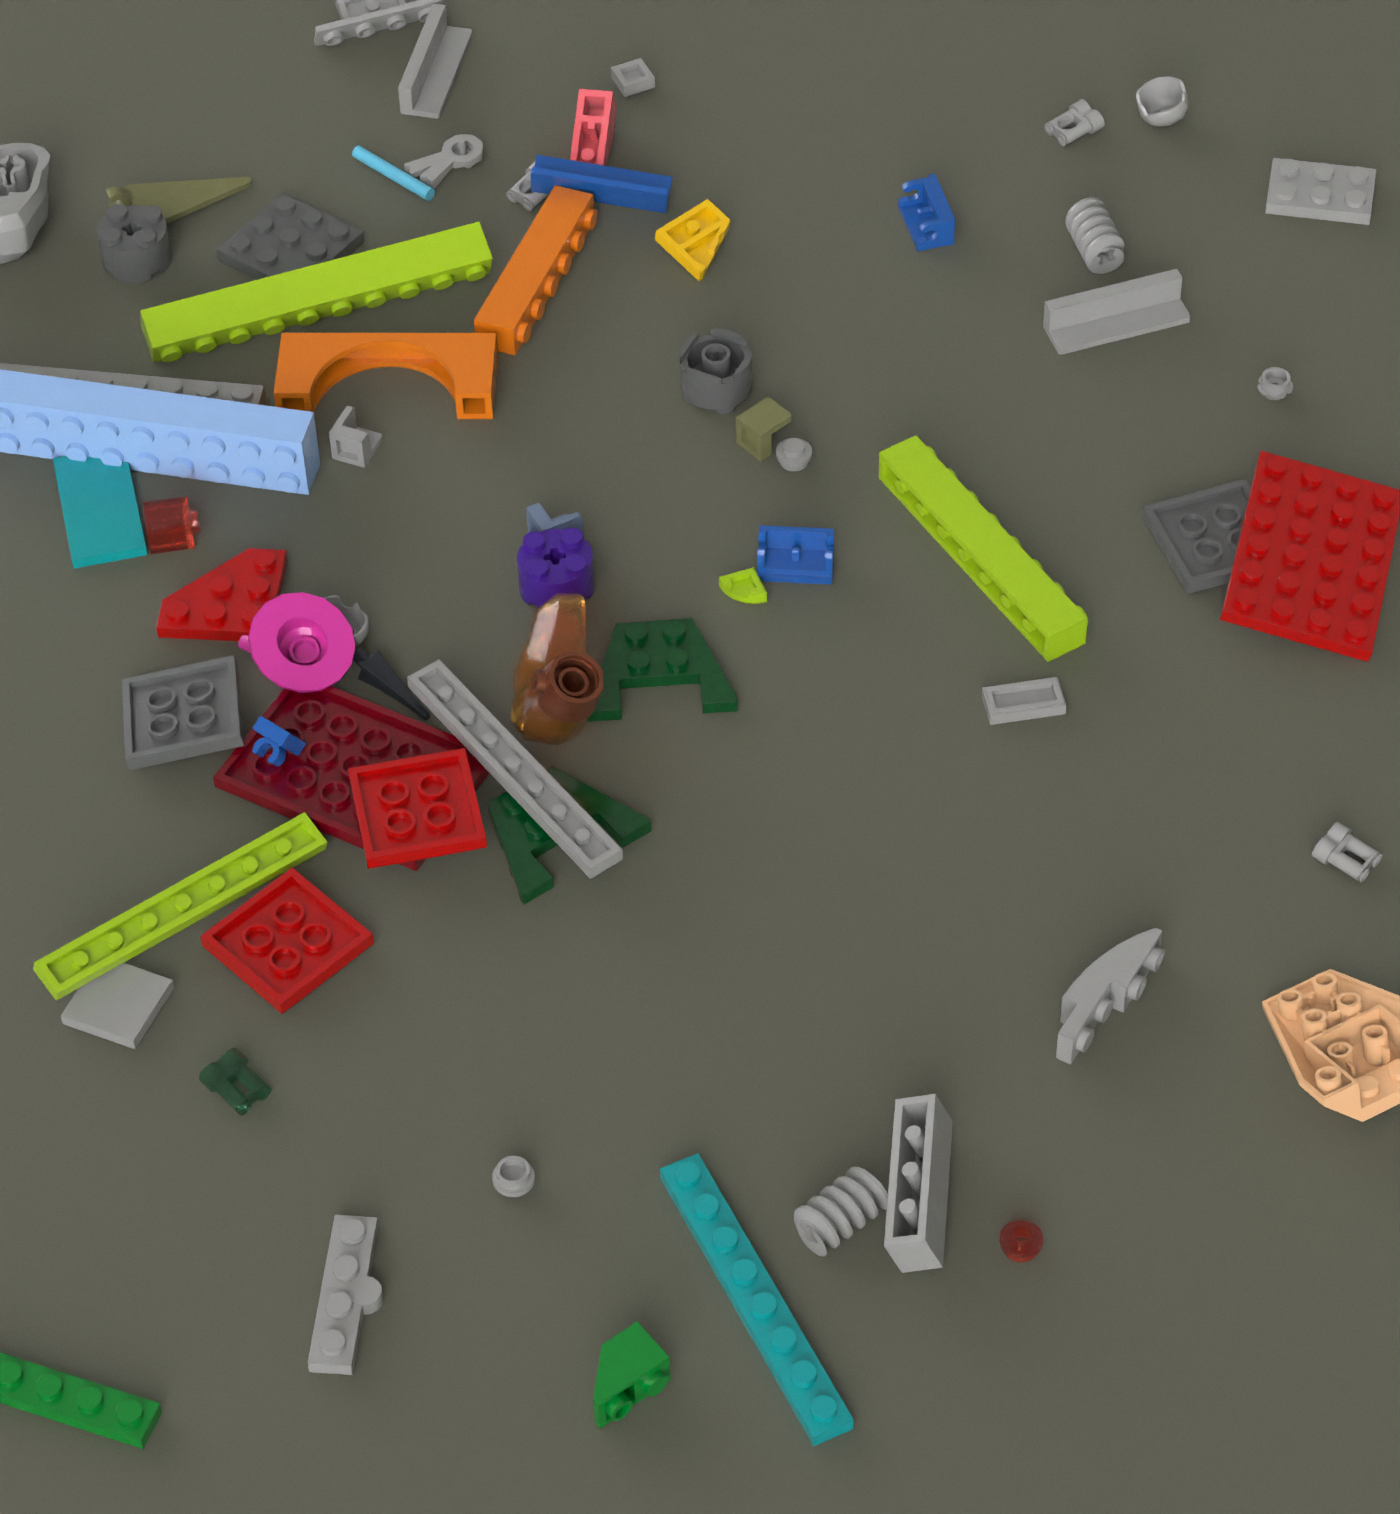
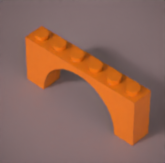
[274,333,498,419]

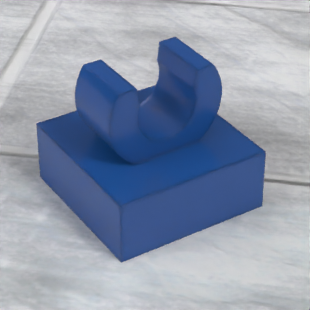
[252,716,306,767]

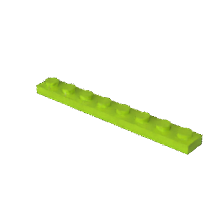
[33,812,327,1001]

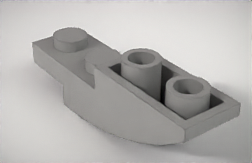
[1056,928,1165,1065]

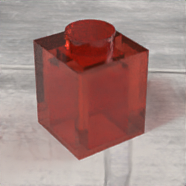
[143,496,200,554]

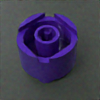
[517,527,594,615]

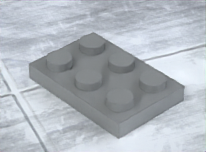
[1265,158,1376,225]

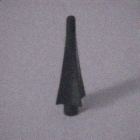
[353,649,430,720]

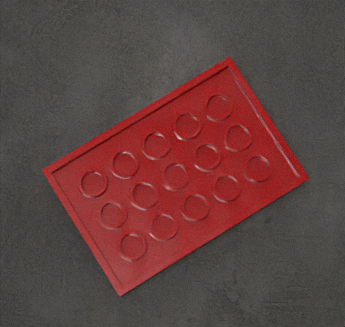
[1220,451,1400,662]

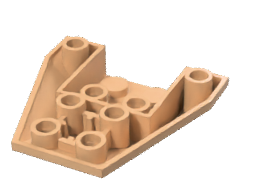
[1262,969,1400,1122]

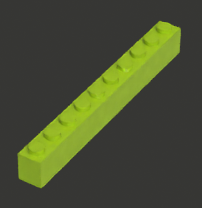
[140,221,493,362]

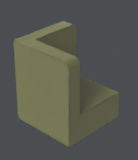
[736,396,792,462]

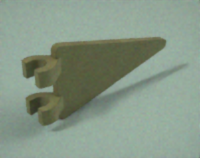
[106,176,252,223]

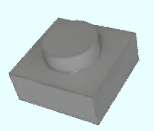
[611,58,655,97]

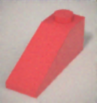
[570,89,617,166]

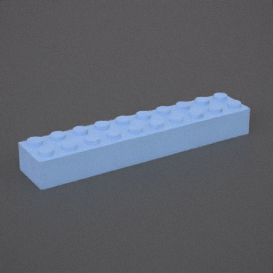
[0,369,321,495]

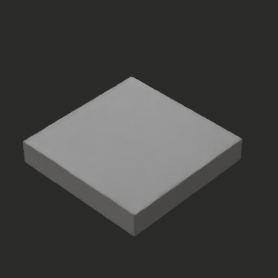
[61,963,174,1049]

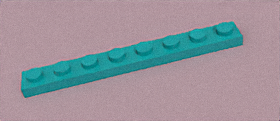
[660,1153,854,1446]

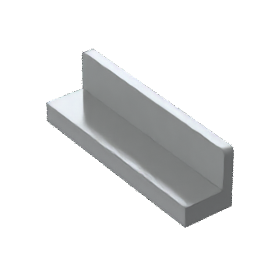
[398,4,473,119]
[1043,269,1190,355]

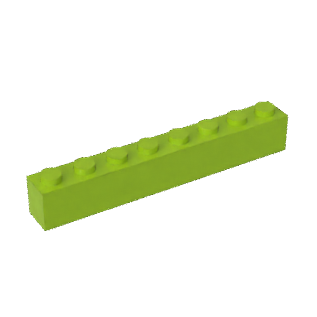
[879,435,1088,662]

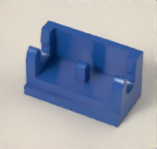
[898,173,955,251]
[757,525,834,584]

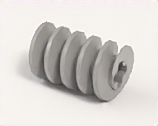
[1065,197,1125,274]
[793,1167,888,1257]

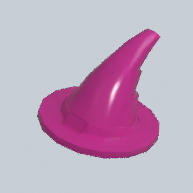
[238,592,355,693]

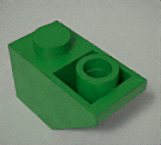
[593,1321,671,1429]

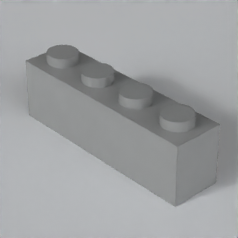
[884,1094,953,1273]

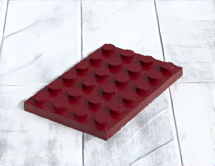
[213,686,490,872]

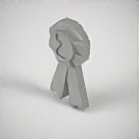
[404,134,483,189]

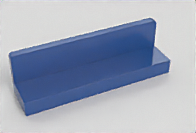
[531,155,672,213]

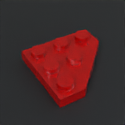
[156,548,288,641]

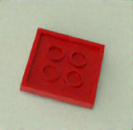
[348,748,487,869]
[200,868,374,1014]

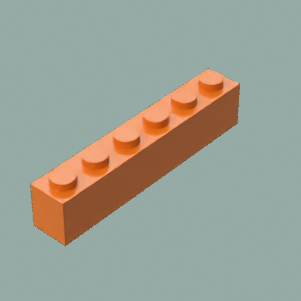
[474,185,598,356]

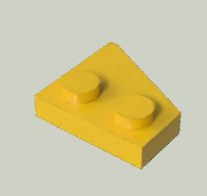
[655,199,731,281]

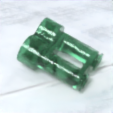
[199,1048,272,1115]

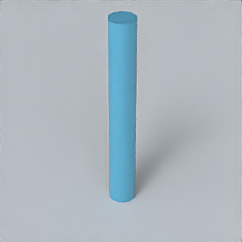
[352,145,435,201]

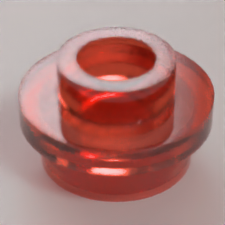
[999,1220,1043,1262]

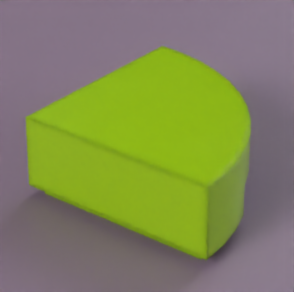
[719,567,767,604]

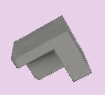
[329,405,383,468]

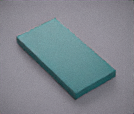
[53,456,147,569]

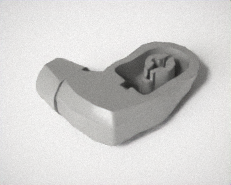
[0,143,50,264]

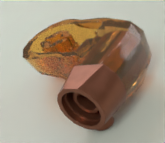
[510,593,603,746]

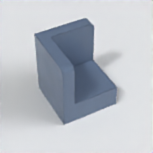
[526,502,584,538]

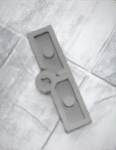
[307,1215,383,1375]

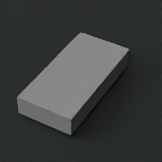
[982,677,1067,725]

